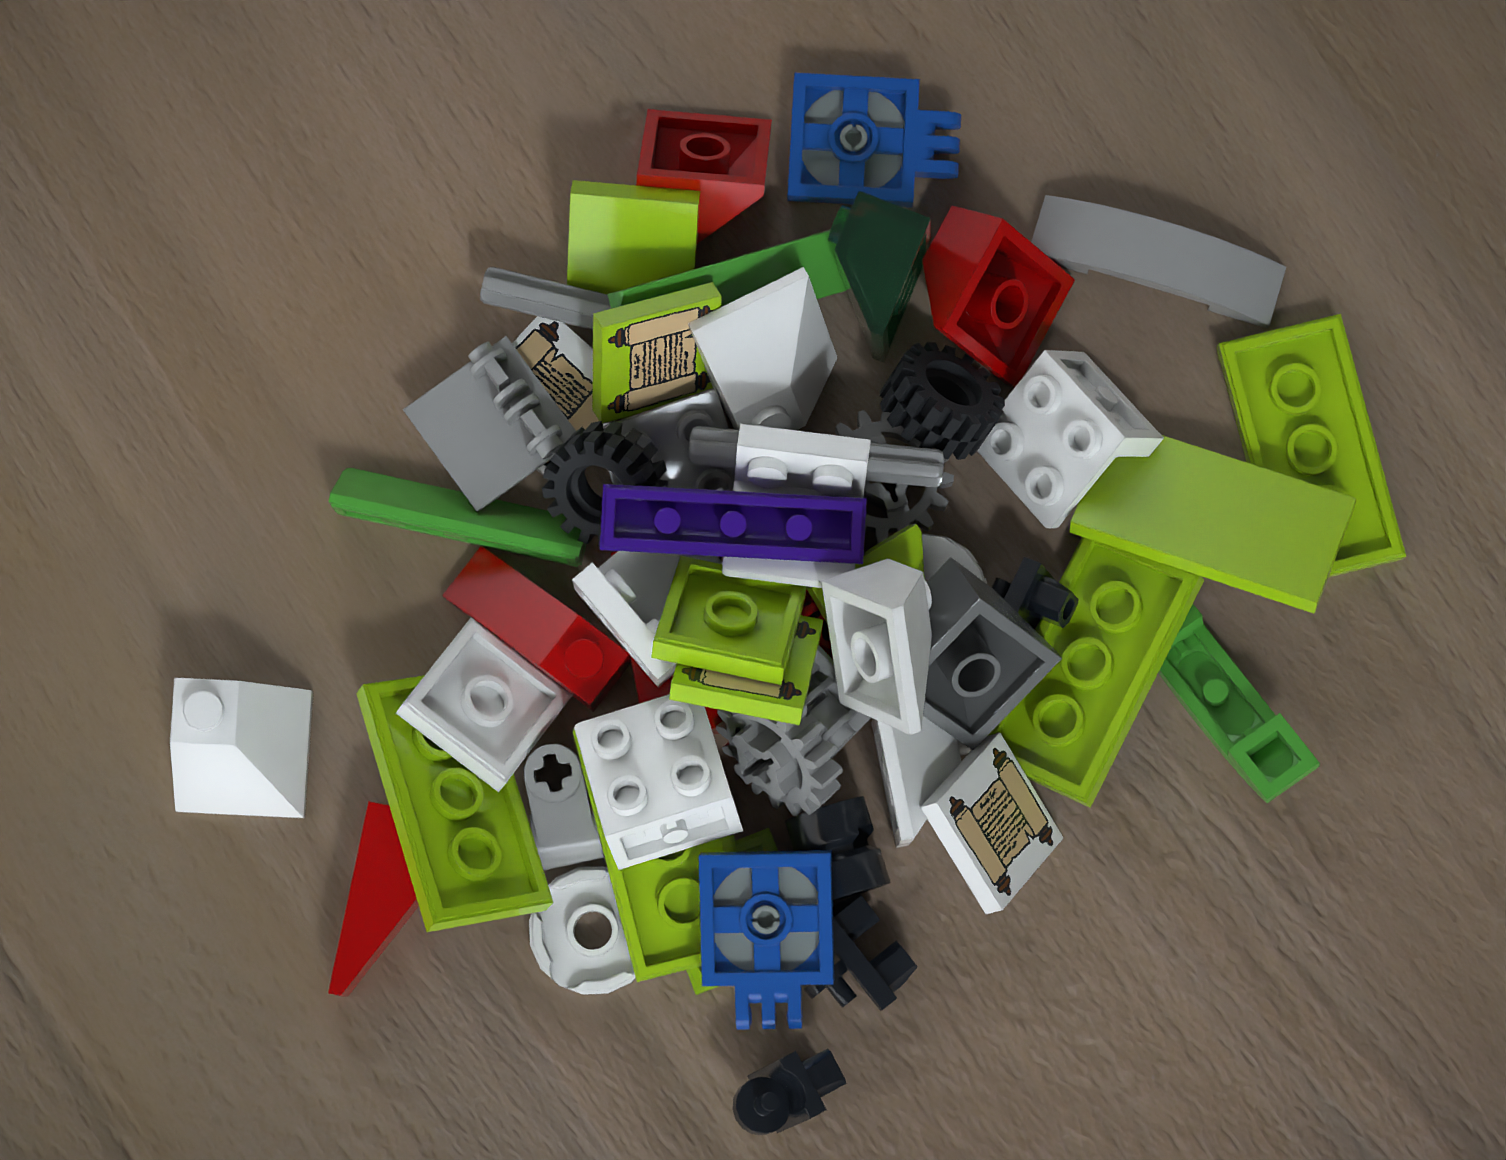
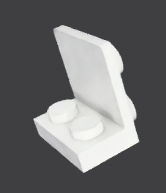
[977,350,1164,528]
[722,424,871,588]
[572,551,723,688]
[574,694,743,870]

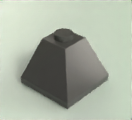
[923,557,1062,750]

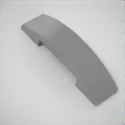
[1031,195,1286,328]

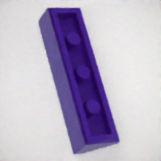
[600,484,867,564]

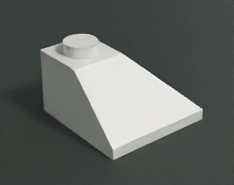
[688,267,837,430]
[821,558,932,735]
[170,678,313,818]
[871,716,971,848]

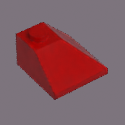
[636,109,772,244]
[922,206,1075,388]

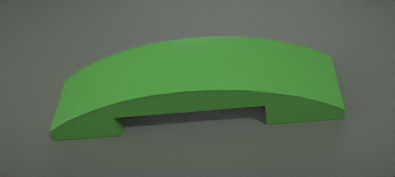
[1158,604,1320,803]

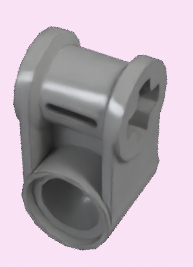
[524,744,604,870]

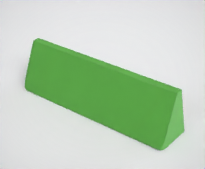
[607,224,860,309]
[328,468,587,567]

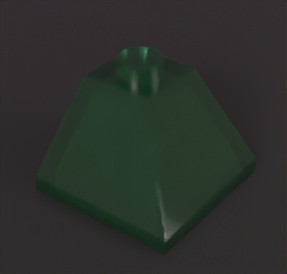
[828,191,931,363]

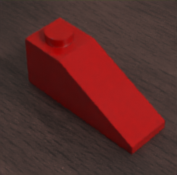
[442,546,631,712]
[328,801,419,997]

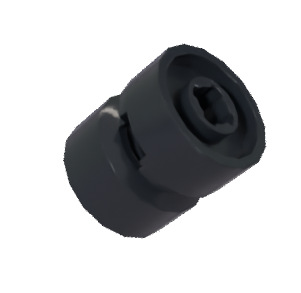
[785,796,891,902]

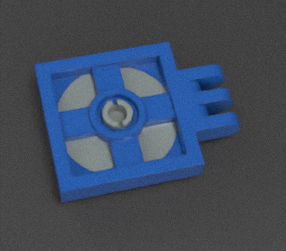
[787,72,961,208]
[699,850,835,1030]

